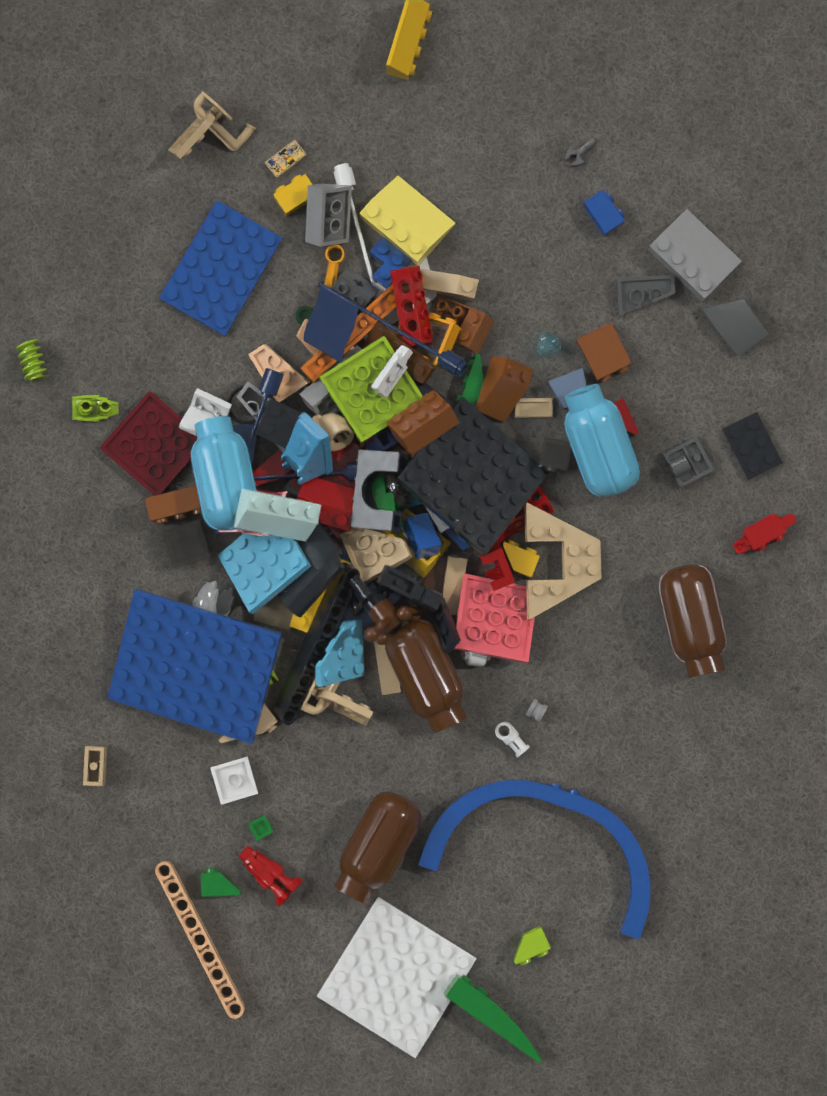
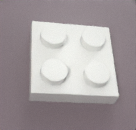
[210,756,258,805]

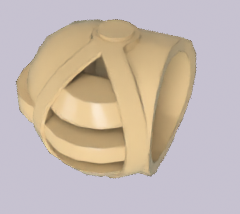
[312,413,354,451]

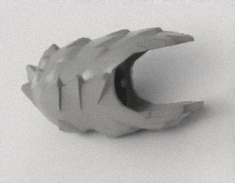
[192,581,235,616]

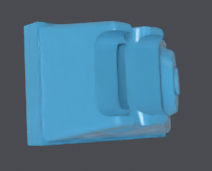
[281,412,333,485]

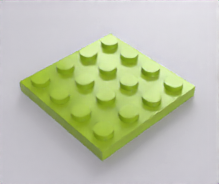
[319,336,423,443]

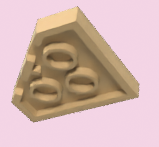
[340,527,413,584]

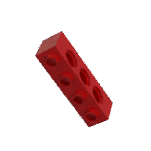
[390,266,433,346]

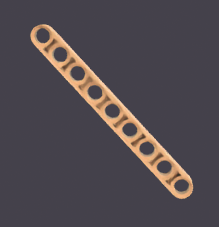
[155,861,245,1019]

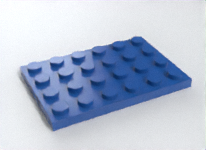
[159,200,283,337]

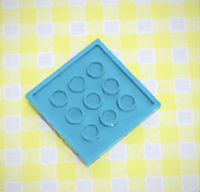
[218,533,311,614]

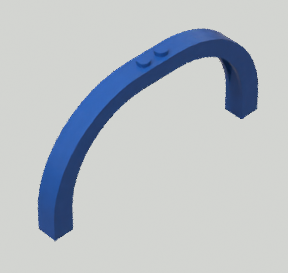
[418,780,650,940]

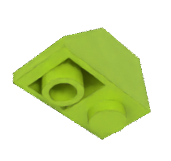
[514,925,551,966]

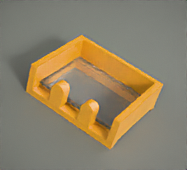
[396,312,462,371]

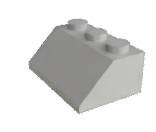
[305,183,352,247]

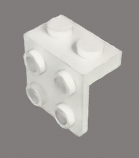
[179,388,232,436]

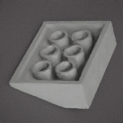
[648,209,742,302]

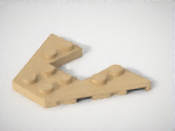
[524,503,601,619]

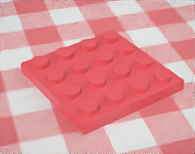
[454,574,535,664]

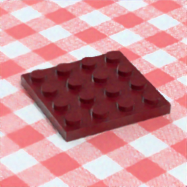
[100,391,197,496]

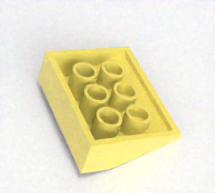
[359,176,456,266]

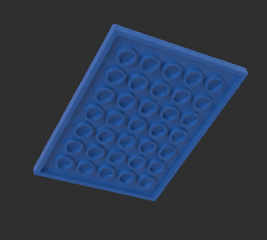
[107,589,282,744]

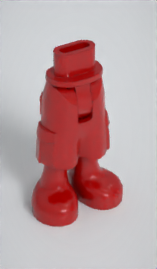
[238,845,303,908]

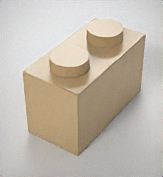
[83,746,107,786]

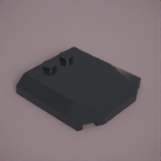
[277,523,345,618]

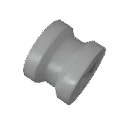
[525,698,548,722]

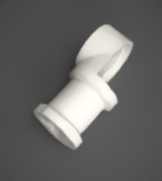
[495,722,530,757]

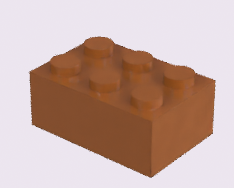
[386,390,459,455]
[145,485,202,526]

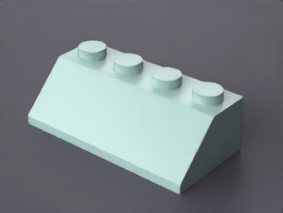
[234,489,321,541]

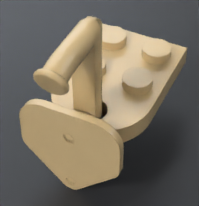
[168,92,256,159]
[301,652,373,726]

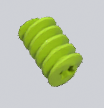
[16,339,49,381]

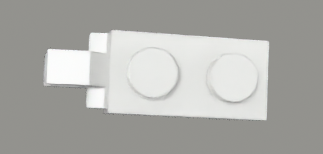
[371,345,413,398]

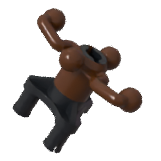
[348,575,424,645]

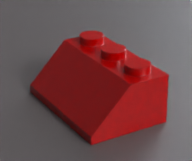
[297,477,355,531]

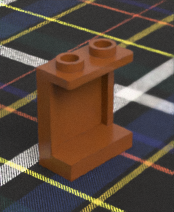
[576,322,632,383]

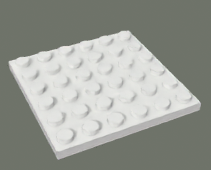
[317,897,477,1058]

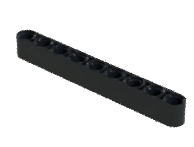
[273,562,360,725]

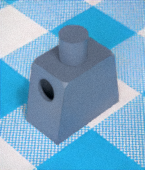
[547,368,586,410]

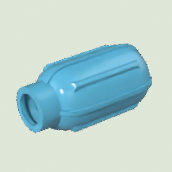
[564,384,640,497]
[191,416,257,531]

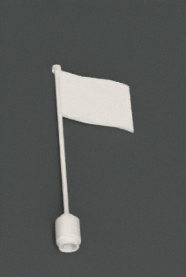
[333,163,437,325]

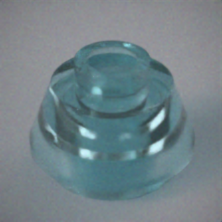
[536,332,561,356]

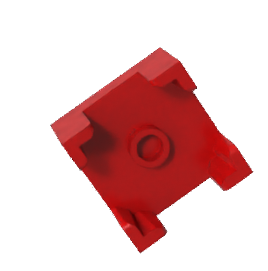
[476,541,515,591]

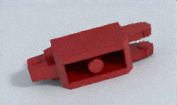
[732,513,796,555]

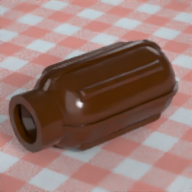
[659,564,727,678]
[385,620,467,733]
[334,791,421,904]

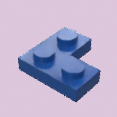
[370,238,411,289]

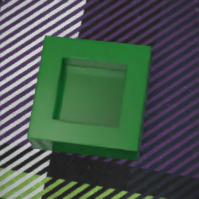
[248,815,274,841]

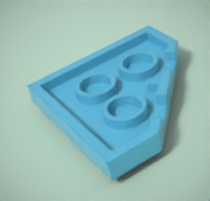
[315,618,365,687]

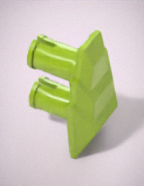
[72,395,119,422]

